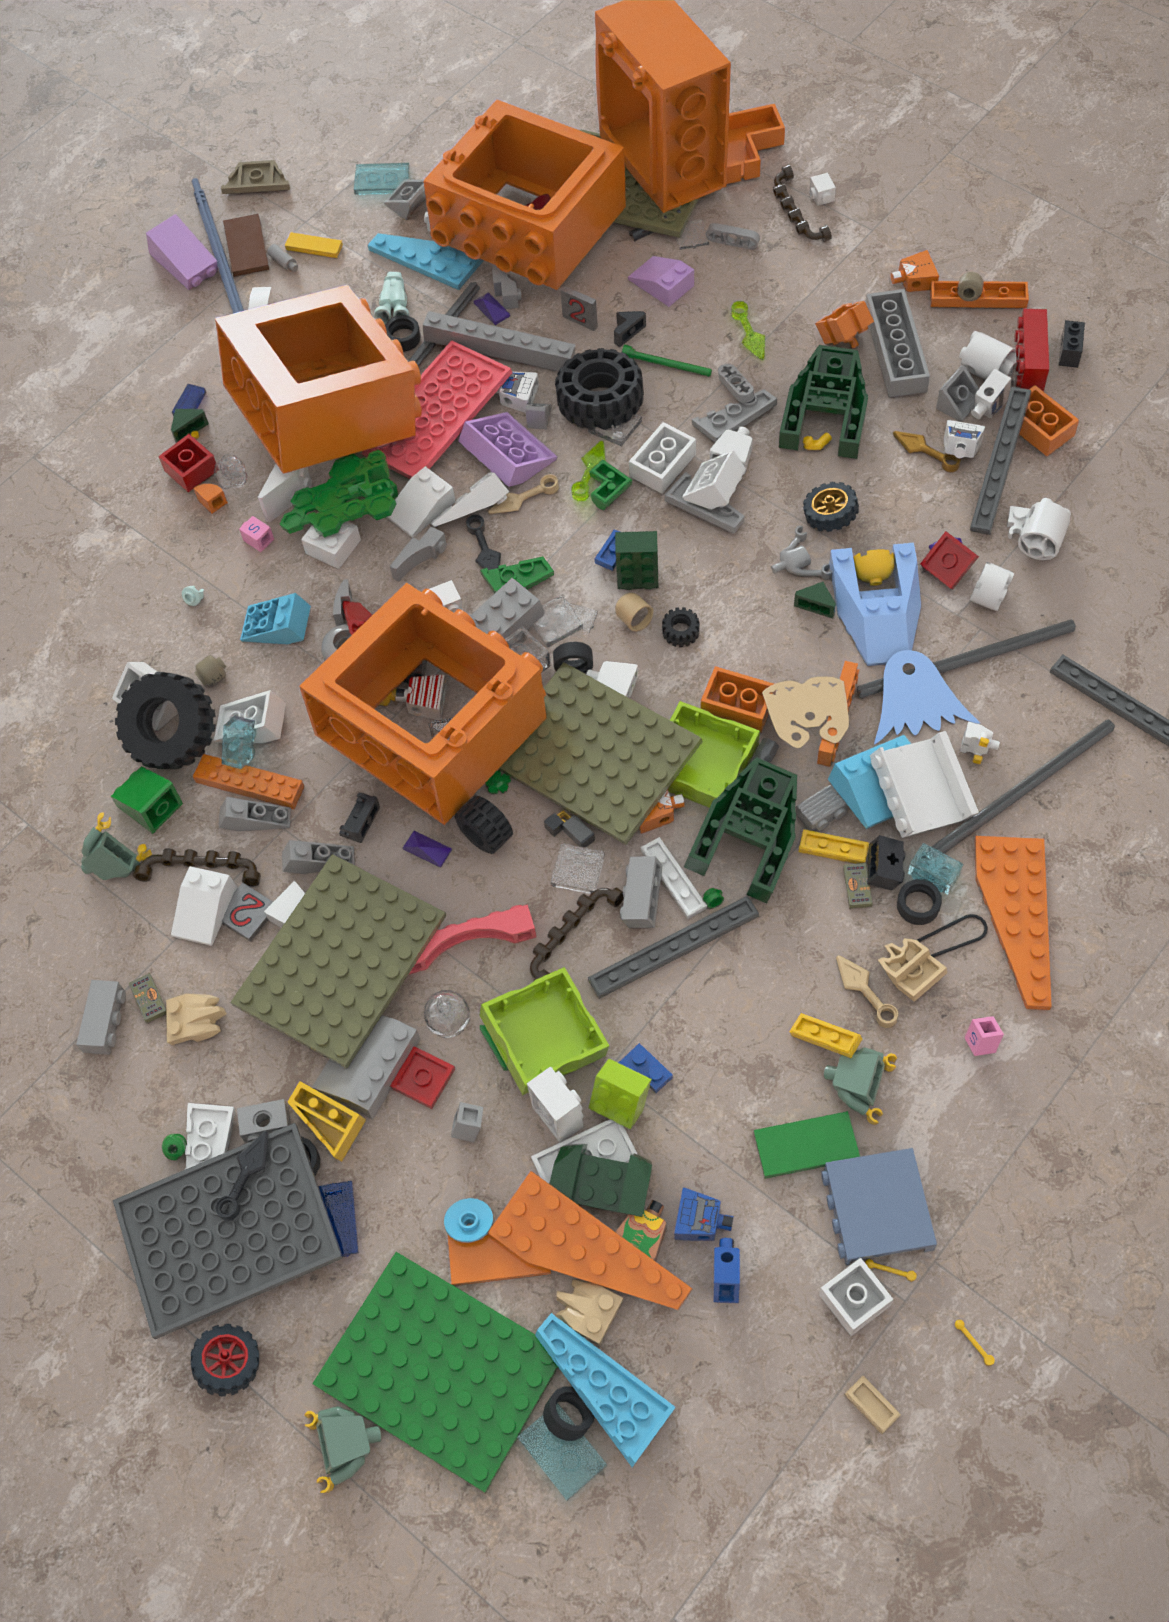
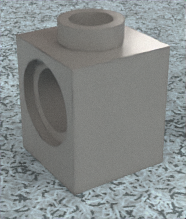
[451,1102,483,1142]

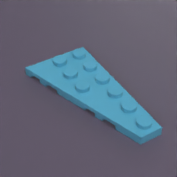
[368,233,484,290]
[535,1313,675,1468]

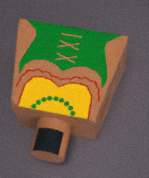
[616,1200,667,1261]

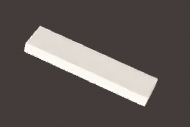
[640,837,707,919]

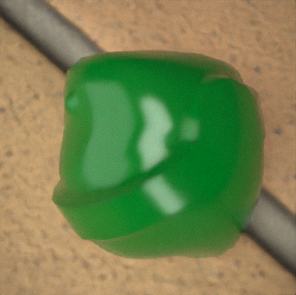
[162,1134,187,1161]

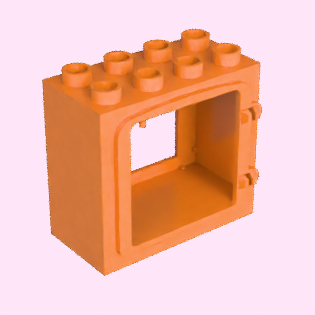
[595,0,731,213]
[423,100,626,290]
[215,285,422,474]
[299,583,546,825]

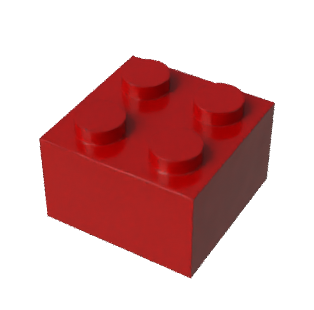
[158,434,219,493]

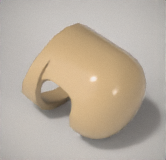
[615,593,653,632]

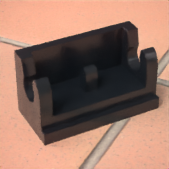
[339,792,380,843]

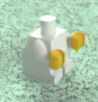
[960,722,1000,764]

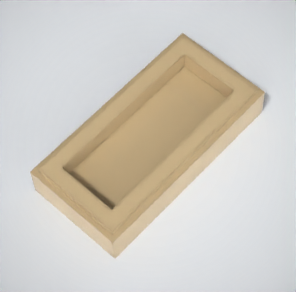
[845,1376,901,1434]

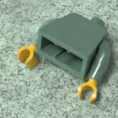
[81,812,152,880]
[824,1047,897,1125]
[304,1406,381,1493]

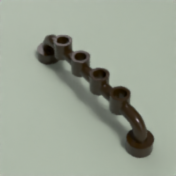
[773,164,832,242]
[133,848,261,887]
[529,887,624,981]

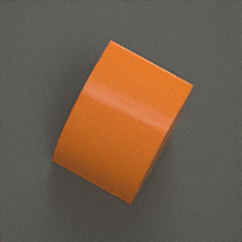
[193,484,228,514]

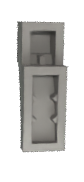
[492,264,522,309]
[390,527,447,581]

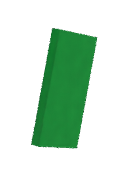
[753,1111,860,1179]

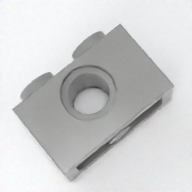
[237,1099,291,1143]

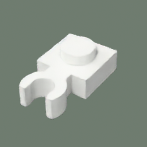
[1007,506,1030,539]

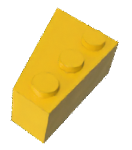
[288,1081,366,1162]

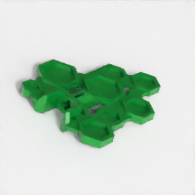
[280,450,397,538]

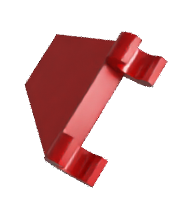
[342,601,372,635]

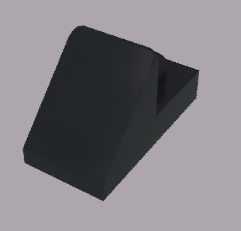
[614,311,646,347]

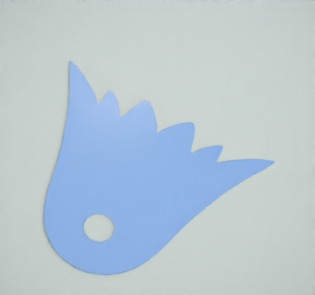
[874,650,980,744]

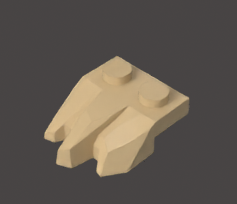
[878,938,948,1002]
[166,994,227,1045]
[555,1279,623,1346]

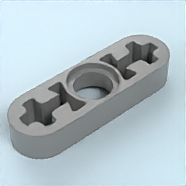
[706,223,760,250]
[718,364,754,403]

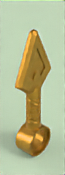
[893,431,961,472]

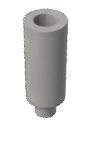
[267,244,298,272]

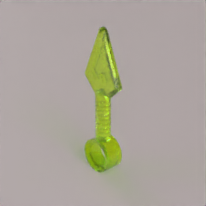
[731,301,765,360]
[571,441,606,501]

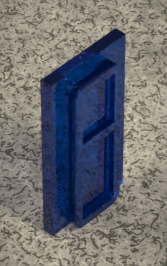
[318,1181,359,1257]

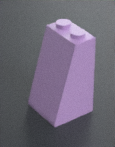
[146,214,218,290]

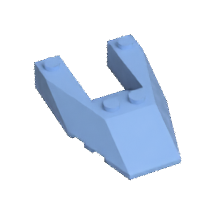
[829,543,921,666]

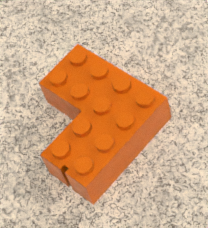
[727,103,785,184]

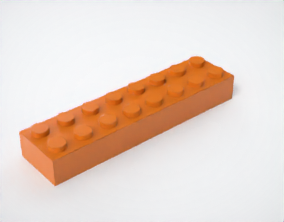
[930,281,1029,308]
[817,661,860,767]
[193,754,304,809]

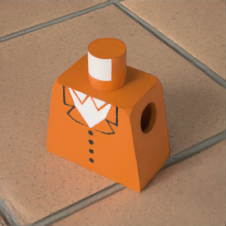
[891,250,939,292]
[639,789,685,834]

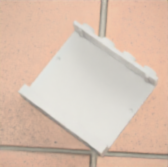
[870,731,979,838]

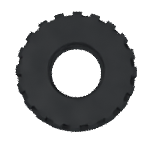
[555,348,644,430]
[115,672,216,770]

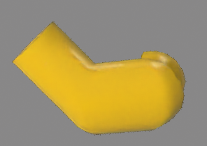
[802,432,832,450]

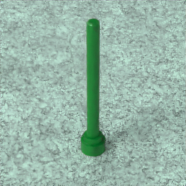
[622,345,712,376]

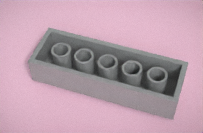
[866,289,930,397]

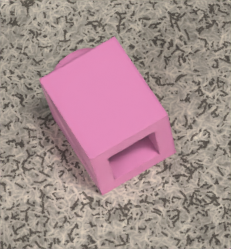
[239,516,274,552]
[965,1016,1004,1056]

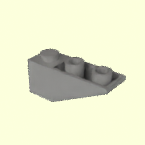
[219,797,291,831]
[282,840,355,874]

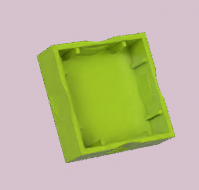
[668,701,760,808]
[479,967,609,1095]

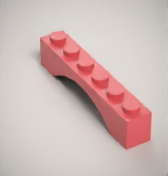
[408,904,536,975]

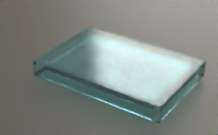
[354,163,410,195]
[517,1403,607,1501]

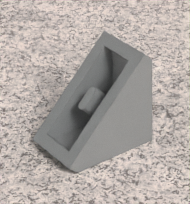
[525,403,551,430]

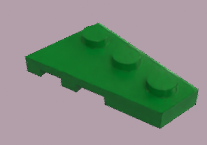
[480,556,554,594]

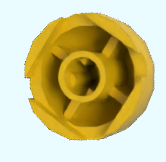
[853,549,895,586]

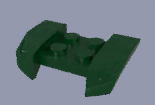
[549,1144,652,1217]

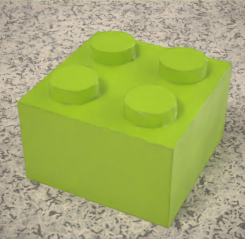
[588,1059,652,1129]

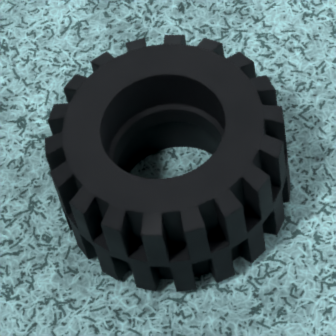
[454,795,513,854]

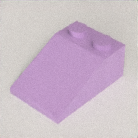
[628,256,694,307]

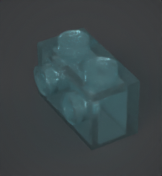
[222,715,256,769]
[908,843,964,895]

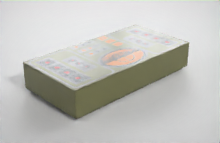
[843,863,873,909]
[129,973,167,1023]

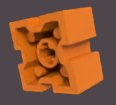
[815,301,874,348]

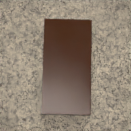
[223,213,269,277]

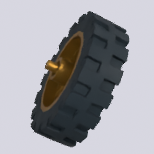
[803,482,859,532]

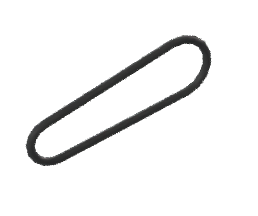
[917,914,988,957]

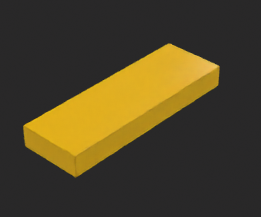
[285,232,343,258]
[798,829,869,864]
[789,1013,863,1058]

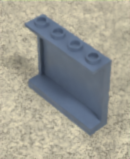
[821,1148,937,1266]

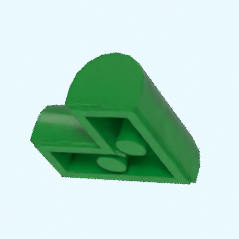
[589,459,633,510]

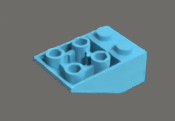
[240,593,311,644]

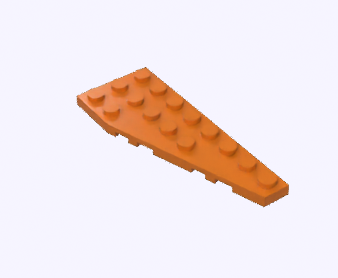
[975,836,1052,1010]
[488,1171,693,1310]

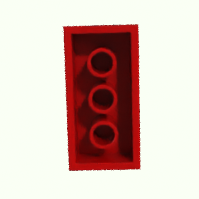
[1014,308,1049,392]

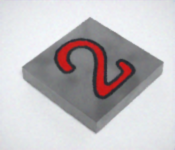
[560,286,598,331]
[222,883,273,942]

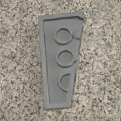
[692,389,777,443]
[664,472,745,534]

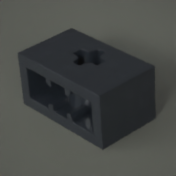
[1058,320,1085,368]
[867,835,905,891]

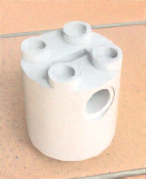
[959,331,1016,380]
[1018,498,1071,560]

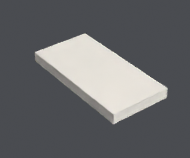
[531,1119,637,1183]

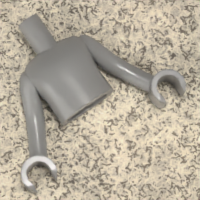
[771,525,832,580]

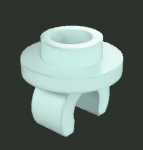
[182,586,204,606]

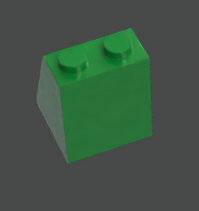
[111,766,183,834]

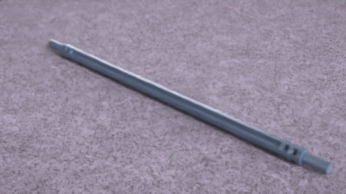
[192,178,244,314]

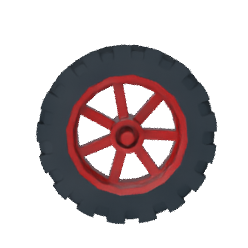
[190,1324,259,1397]

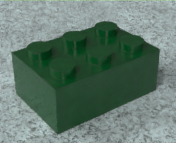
[615,531,659,590]

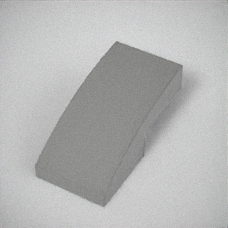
[333,579,352,626]

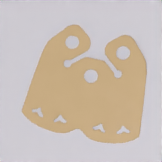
[762,677,849,748]

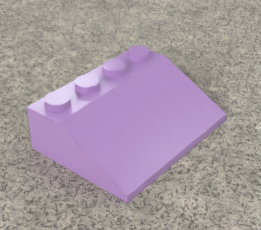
[459,412,557,487]

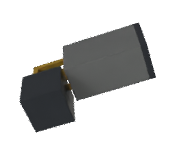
[544,810,595,850]

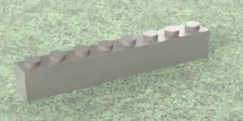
[423,311,575,371]

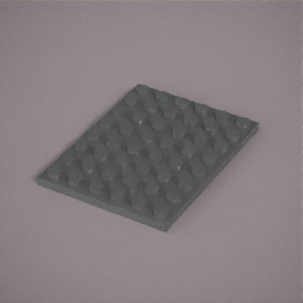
[113,1123,343,1340]

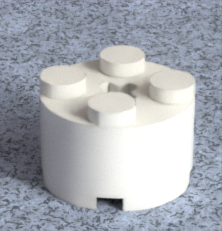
[970,562,1014,611]

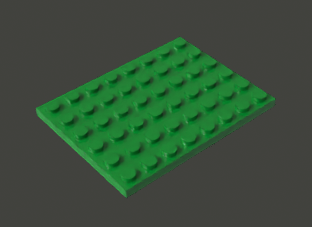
[312,1252,558,1494]

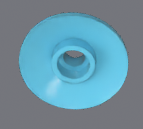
[444,1198,493,1243]

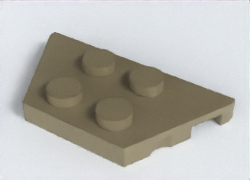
[221,160,290,194]

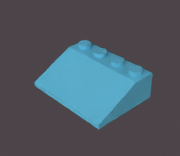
[828,735,911,829]

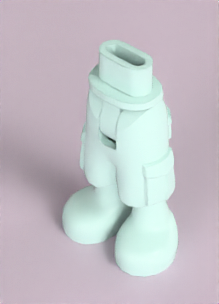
[374,272,410,324]

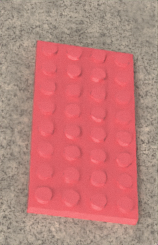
[359,340,512,479]

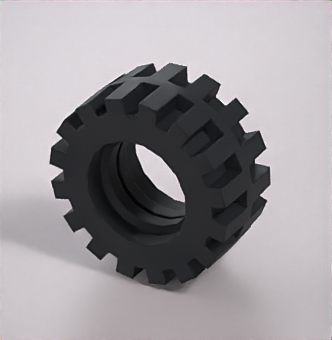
[662,607,700,647]

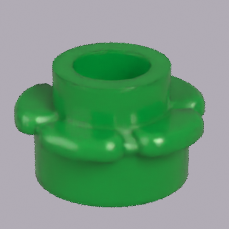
[702,888,724,909]

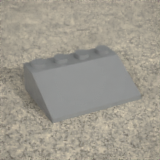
[312,1016,420,1119]

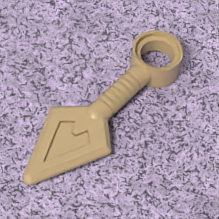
[488,474,559,514]
[836,955,898,1028]

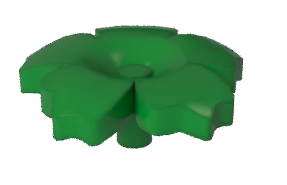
[485,770,511,794]

